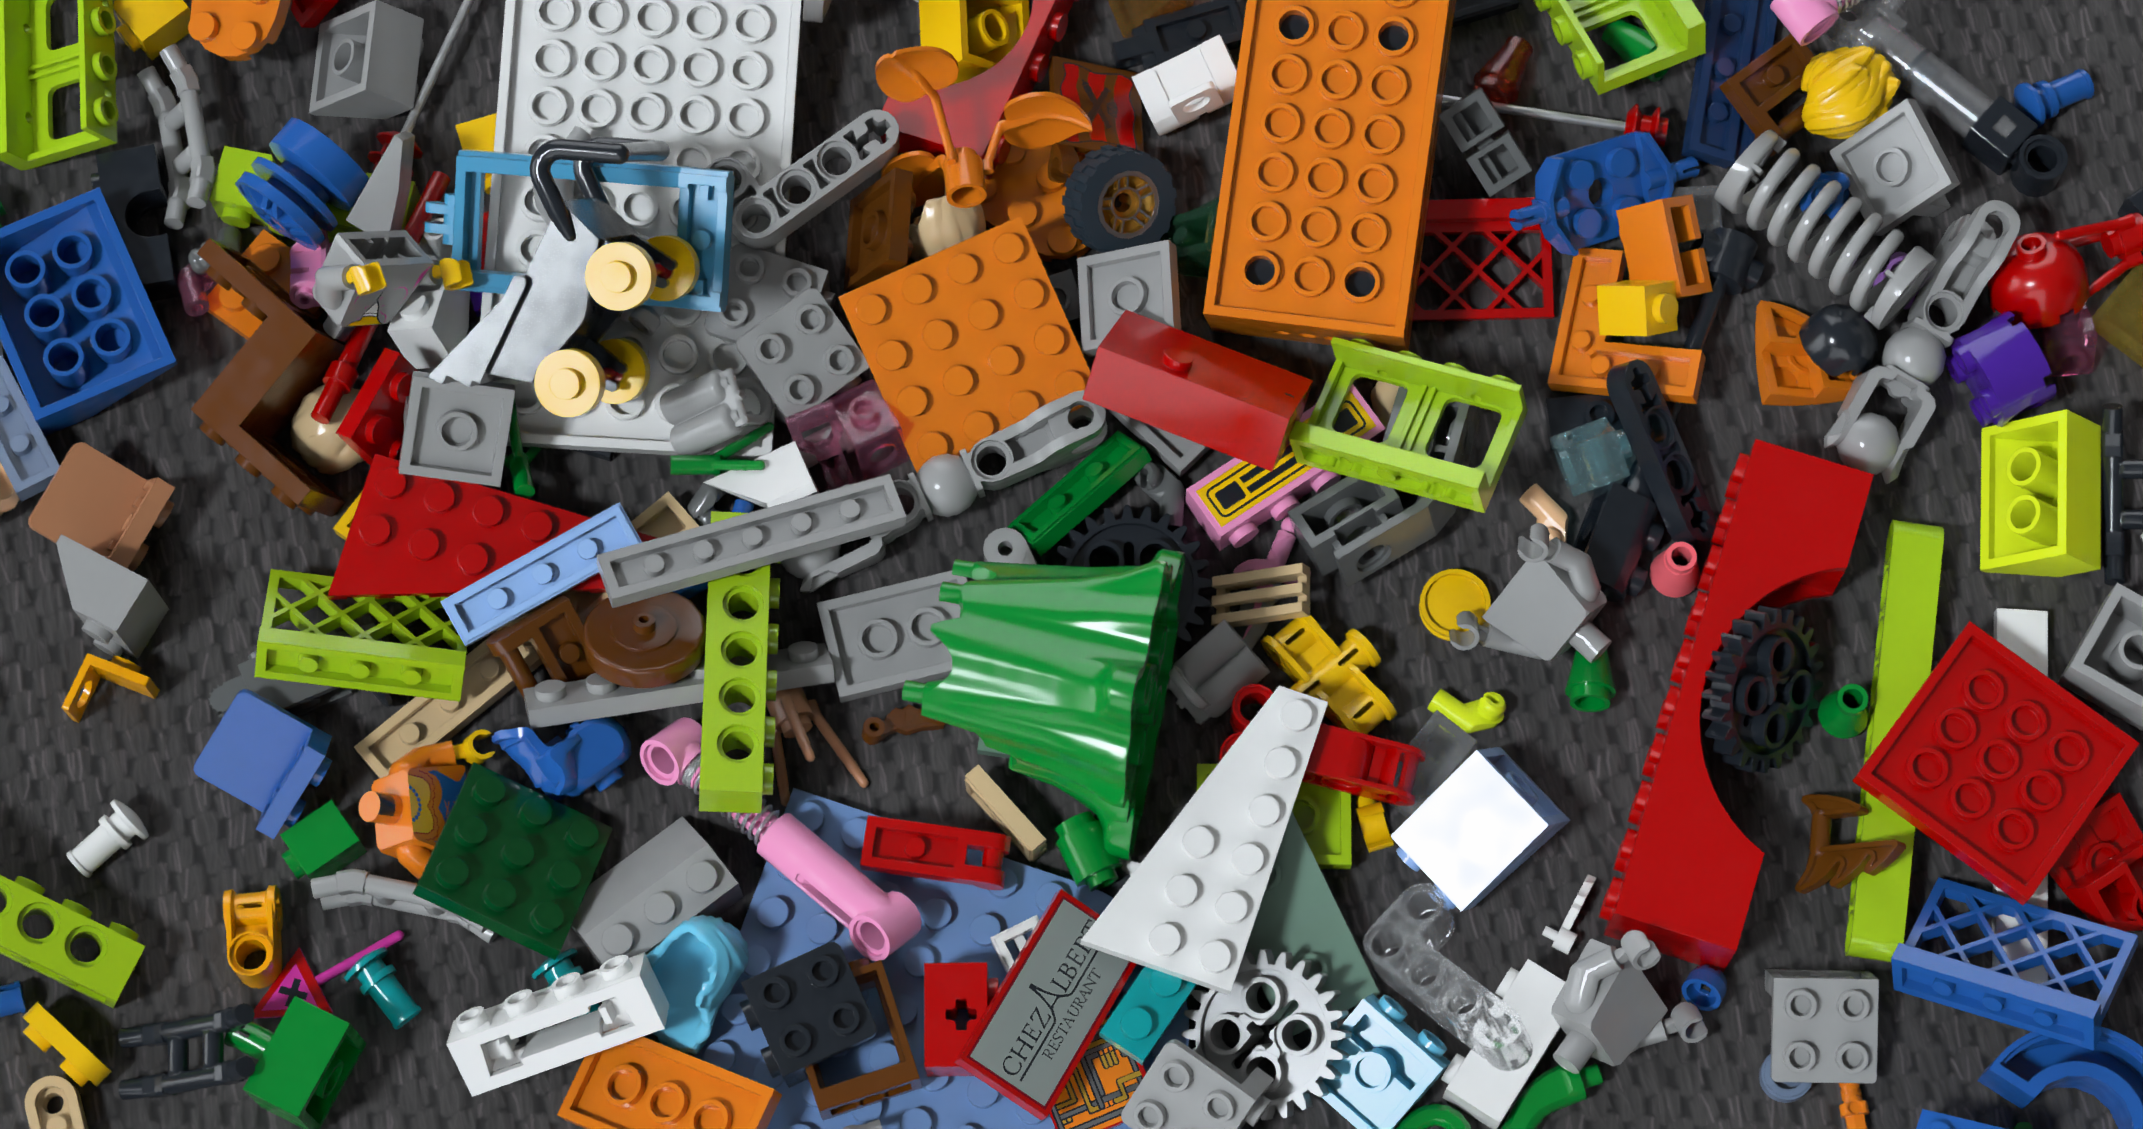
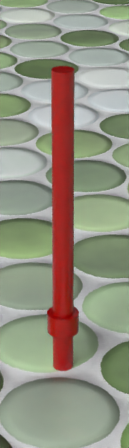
[311,171,451,424]

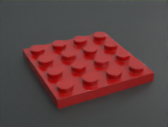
[1852,621,2139,905]

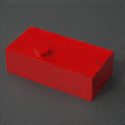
[1082,310,1313,472]

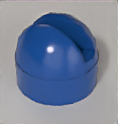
[1682,965,1727,1011]

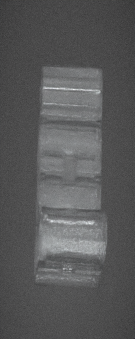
[1363,883,1533,1071]

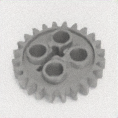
[1182,949,1352,1120]

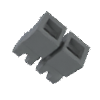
[1438,87,1532,197]

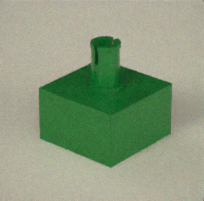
[224,996,367,1129]

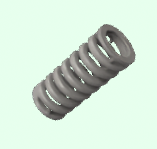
[1714,129,1937,330]

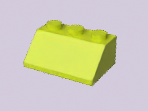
[1980,409,2101,577]

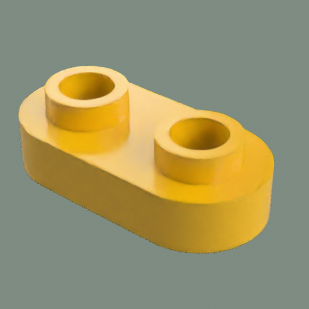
[23,1002,112,1087]

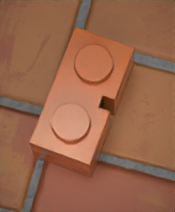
[1616,194,1713,300]

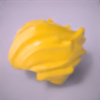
[1801,46,1901,140]

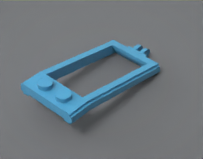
[424,149,735,312]

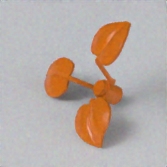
[875,46,1092,208]

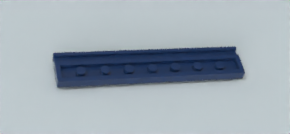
[1681,0,1777,169]

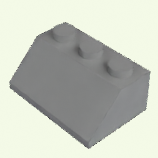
[571,816,743,965]

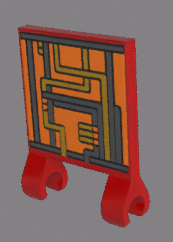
[1049,1014,1146,1129]

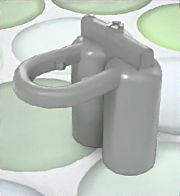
[660,368,773,455]
[1168,619,1270,725]

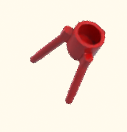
[2054,212,2143,298]

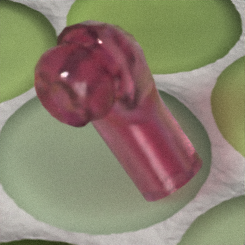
[177,263,217,317]

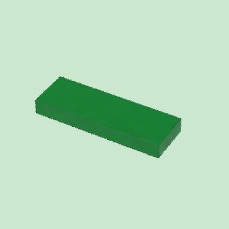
[1007,430,1152,556]

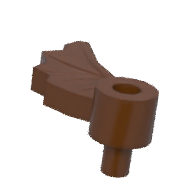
[861,704,945,745]

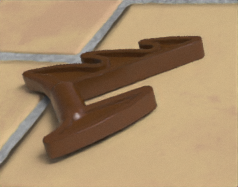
[1795,794,1906,894]

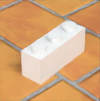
[1441,959,1565,1129]

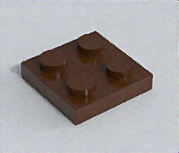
[844,167,916,292]

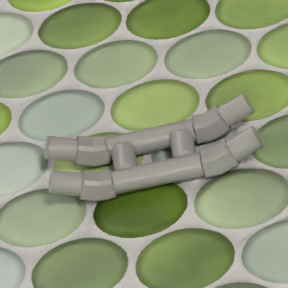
[137,44,216,230]
[311,869,498,944]

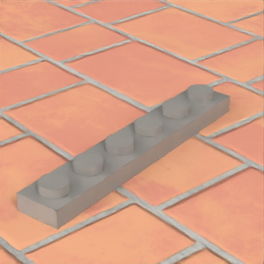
[597,474,907,608]
[523,641,835,729]

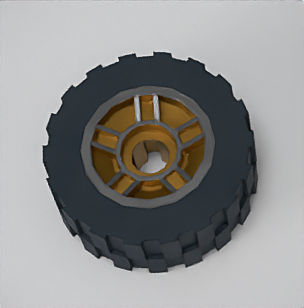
[1062,144,1177,253]

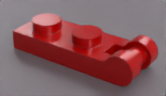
[860,815,1011,890]

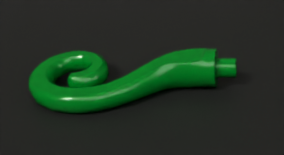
[1396,1063,1603,1129]

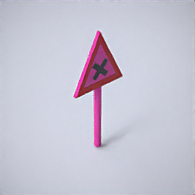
[254,930,404,1019]

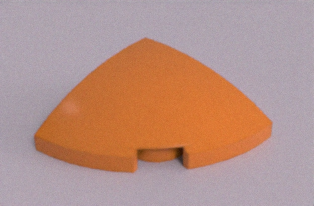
[1755,300,1862,406]

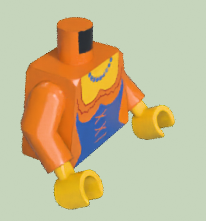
[359,729,495,880]

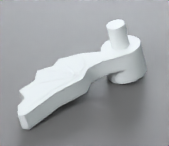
[1542,874,1596,955]

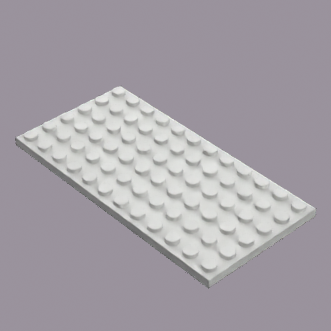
[480,0,802,460]

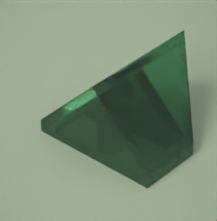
[1160,196,1219,278]

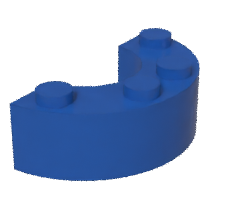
[1977,1027,2143,1129]

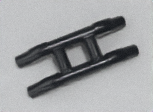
[2102,403,2143,586]
[118,1003,255,1100]

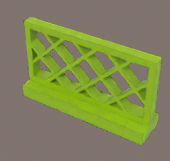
[254,569,467,702]

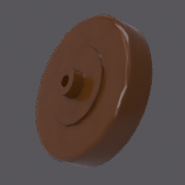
[583,592,706,688]

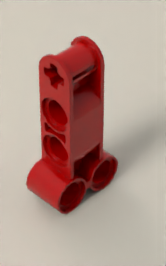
[1218,684,1427,806]

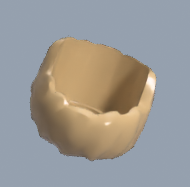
[909,188,986,262]
[290,384,365,475]

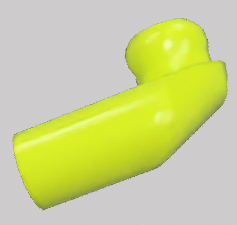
[1427,688,1506,734]

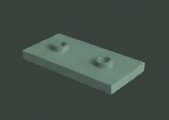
[1245,812,1380,1036]

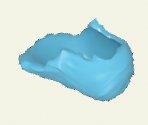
[646,914,749,1055]

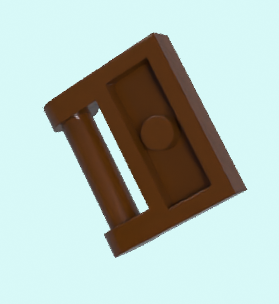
[1719,33,1814,157]
[486,595,596,728]

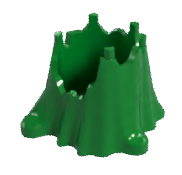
[902,549,1185,860]

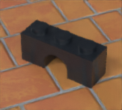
[91,144,183,302]

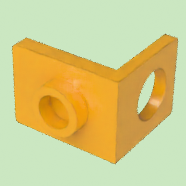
[61,653,160,723]

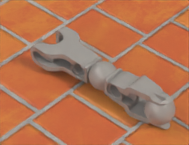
[781,390,1108,593]

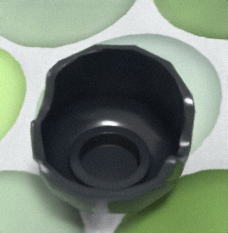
[1799,304,1879,377]

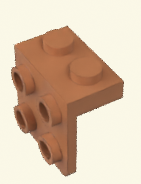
[28,442,175,571]

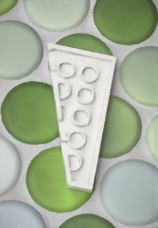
[1080,686,1328,995]

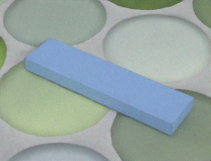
[440,502,642,647]

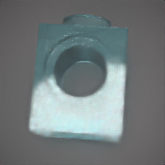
[1549,417,1633,497]

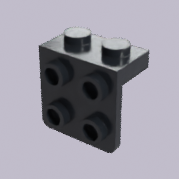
[739,942,877,1088]

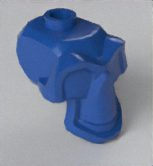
[491,717,632,802]

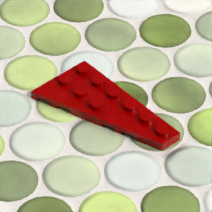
[328,454,658,600]

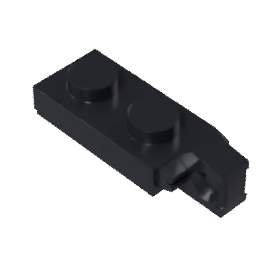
[1111,0,1244,71]

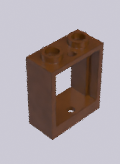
[806,958,922,1121]

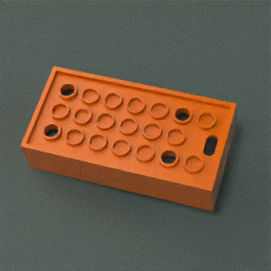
[1203,0,1456,353]

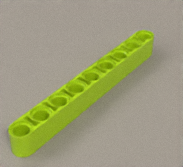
[1845,520,1944,962]

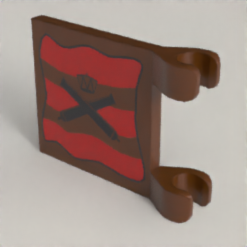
[1048,56,1144,183]

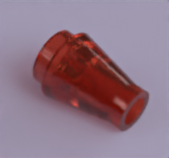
[1473,36,1533,104]

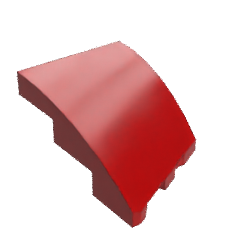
[2048,792,2143,932]

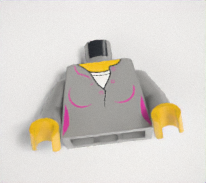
[312,230,474,341]

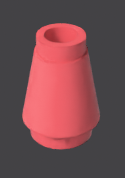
[1649,542,1700,598]

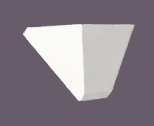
[703,441,819,508]

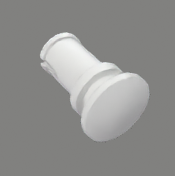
[66,799,149,878]

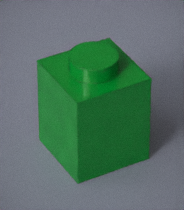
[280,800,367,880]

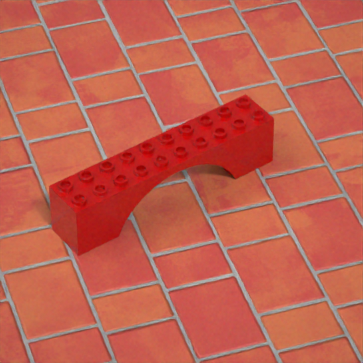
[1599,439,1874,972]

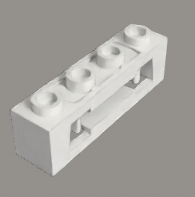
[446,952,669,1097]

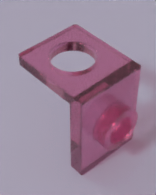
[829,379,910,480]

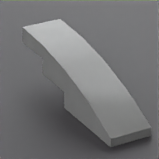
[346,130,415,232]

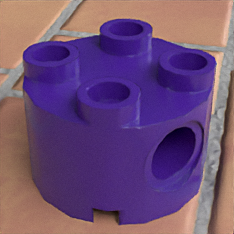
[1945,311,2057,427]

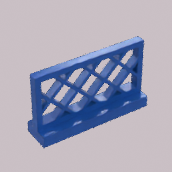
[1891,877,2138,1051]

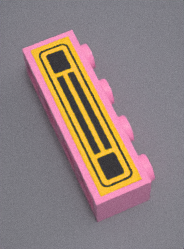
[1186,384,1386,551]

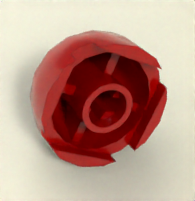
[1988,232,2090,329]

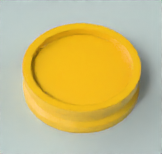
[1419,569,1491,641]

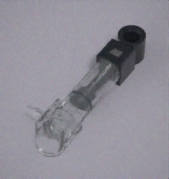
[1823,0,2068,198]

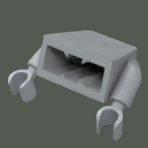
[1449,523,1612,663]
[1551,930,1708,1074]

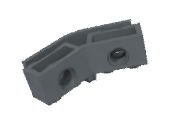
[1287,386,1481,588]

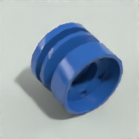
[235,117,369,251]

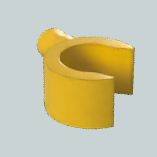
[1356,795,1394,853]

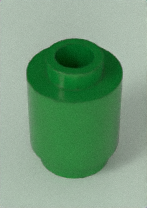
[1055,811,1123,892]

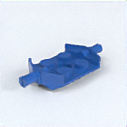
[1509,131,1699,256]

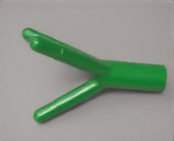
[504,396,542,499]
[670,422,774,477]

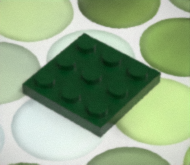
[413,762,613,960]

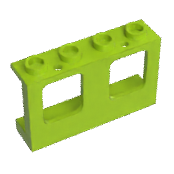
[0,0,119,171]
[1534,0,1706,95]
[1288,336,1528,513]

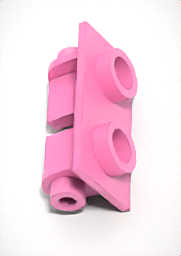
[289,229,332,309]

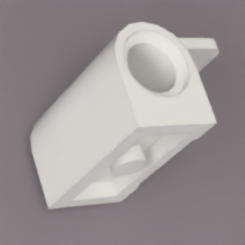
[1131,34,1237,137]

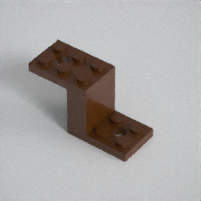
[191,238,346,517]

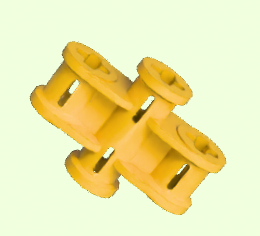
[1260,615,1397,734]

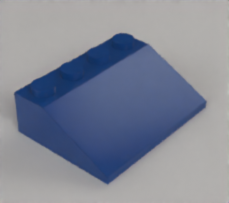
[0,187,178,436]

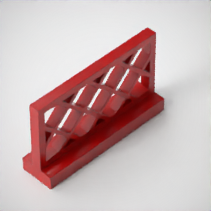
[1413,197,1554,322]

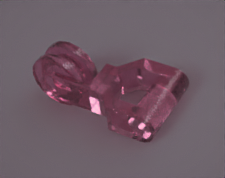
[785,400,855,490]

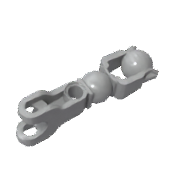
[1824,200,2021,485]

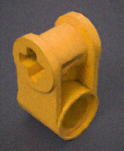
[223,885,283,989]

